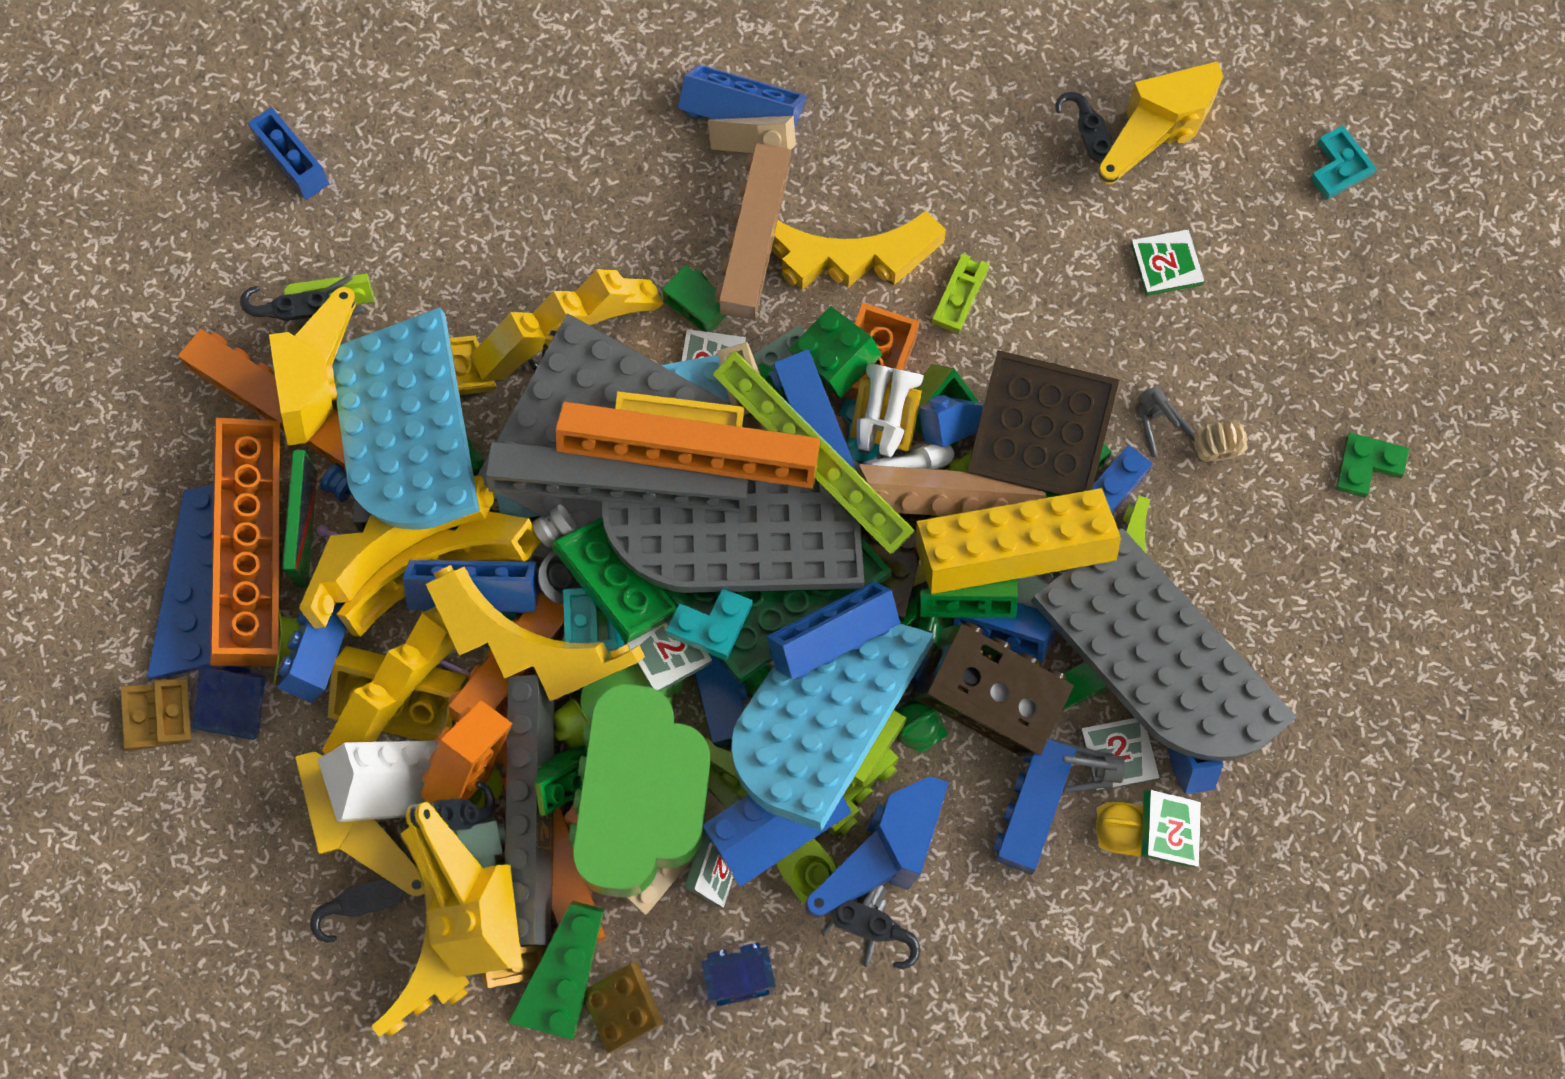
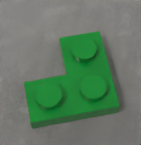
[1335,432,1409,498]

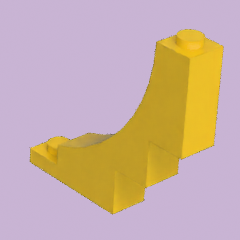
[299,476,494,629]
[426,565,645,701]

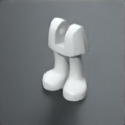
[856,363,924,457]
[862,442,954,470]

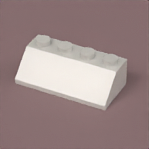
[318,741,438,822]

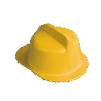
[1096,802,1143,856]

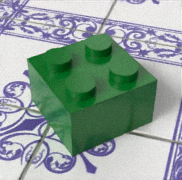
[788,306,882,399]

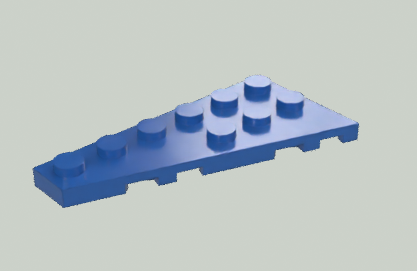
[147,484,213,680]

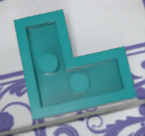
[1310,125,1377,200]
[666,589,753,661]

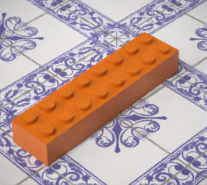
[210,418,280,667]

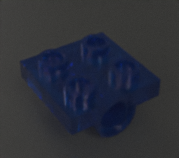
[192,665,266,740]

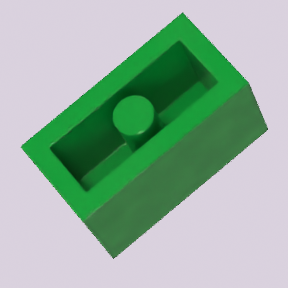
[662,264,727,332]

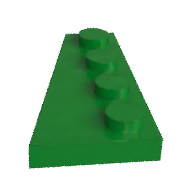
[508,901,605,1040]

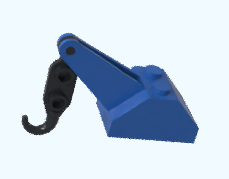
[805,776,949,969]

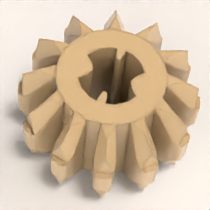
[1194,421,1248,463]

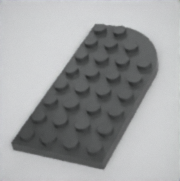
[602,468,864,593]
[1031,528,1297,761]

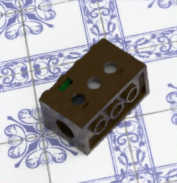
[910,622,1074,756]

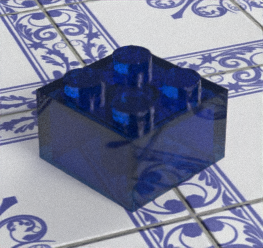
[701,943,776,1008]

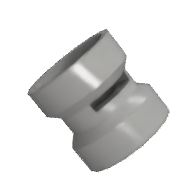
[532,504,577,548]

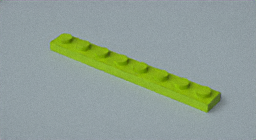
[713,351,915,554]

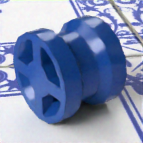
[320,464,352,502]

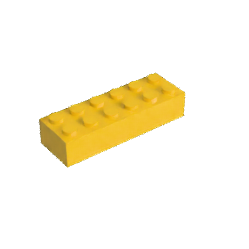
[916,488,1121,594]

